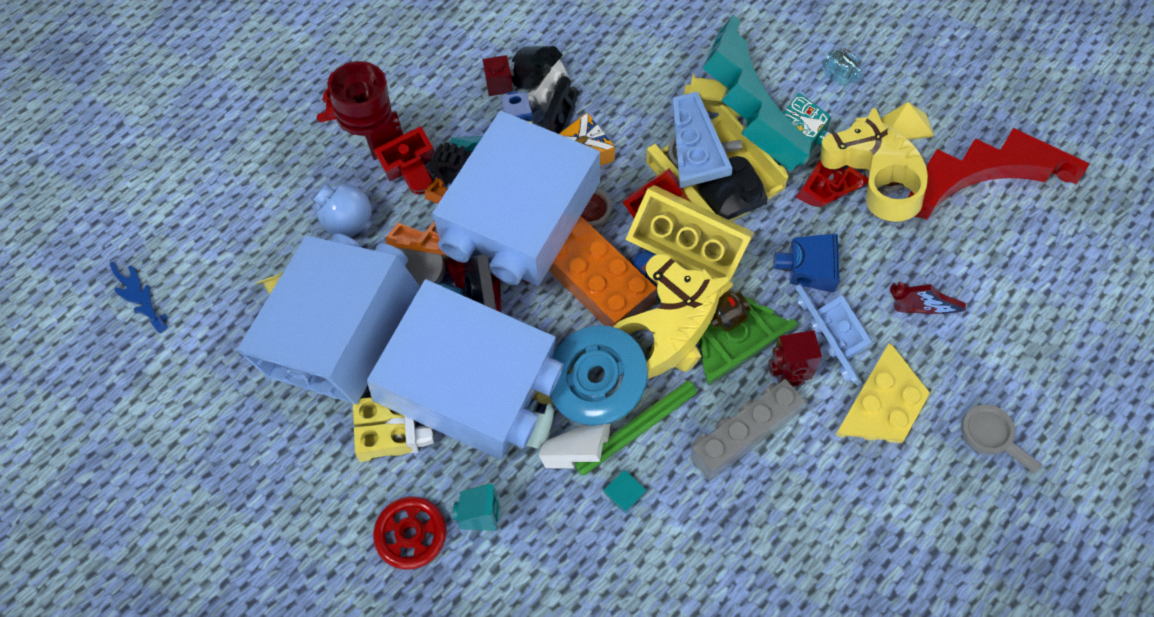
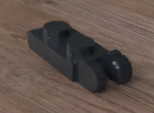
[540,76,579,134]

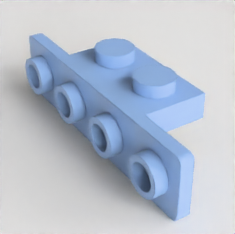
[795,284,874,386]

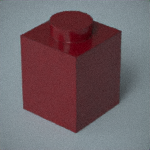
[482,55,513,97]

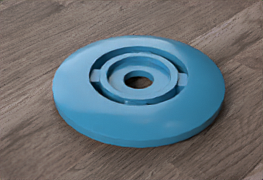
[550,325,648,426]

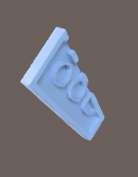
[673,91,732,188]

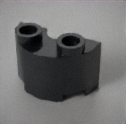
[511,46,563,88]

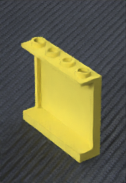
[646,105,789,222]

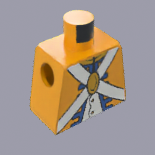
[559,113,615,166]

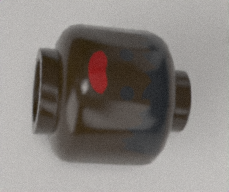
[711,289,751,332]

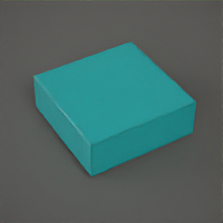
[603,469,646,514]

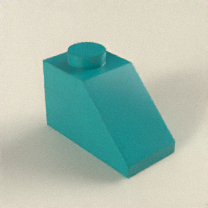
[453,484,500,531]

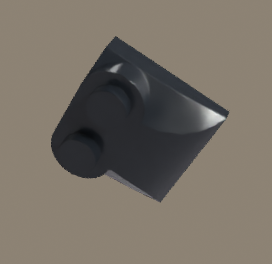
[695,156,768,220]

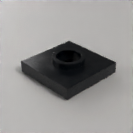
[463,254,496,310]

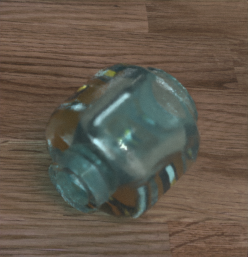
[823,48,863,86]

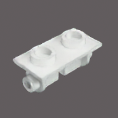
[527,60,570,113]

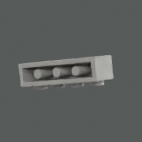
[690,379,805,481]

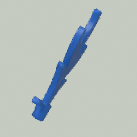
[110,262,168,333]

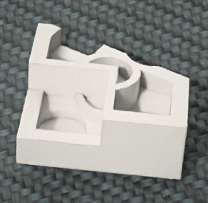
[539,424,611,468]

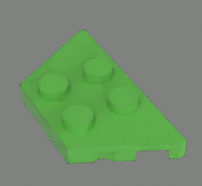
[698,296,798,386]

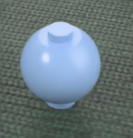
[312,183,372,237]

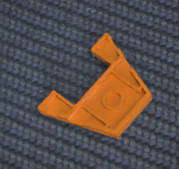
[386,178,471,258]

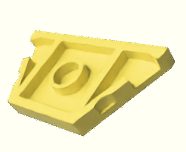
[836,343,930,443]

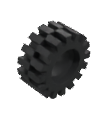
[429,143,472,185]

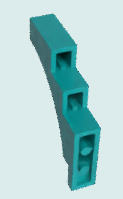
[702,15,812,171]

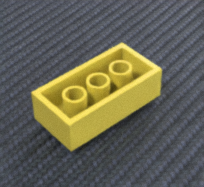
[625,185,755,281]

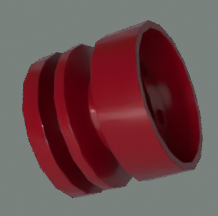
[328,61,392,136]

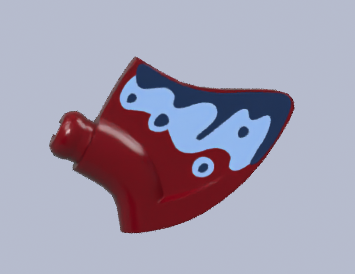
[890,281,966,314]

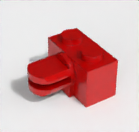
[374,126,435,195]

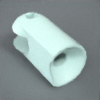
[517,399,554,450]

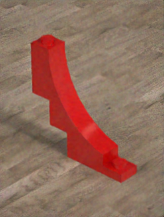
[907,128,1090,220]

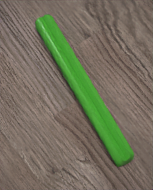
[575,381,697,476]

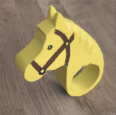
[820,108,928,222]
[613,254,733,379]

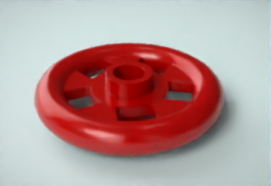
[373,496,447,570]

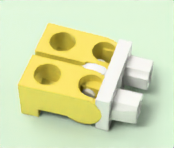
[353,398,434,462]

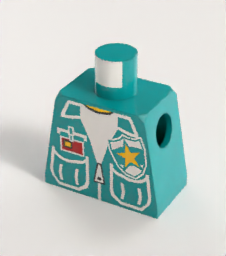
[783,93,831,152]

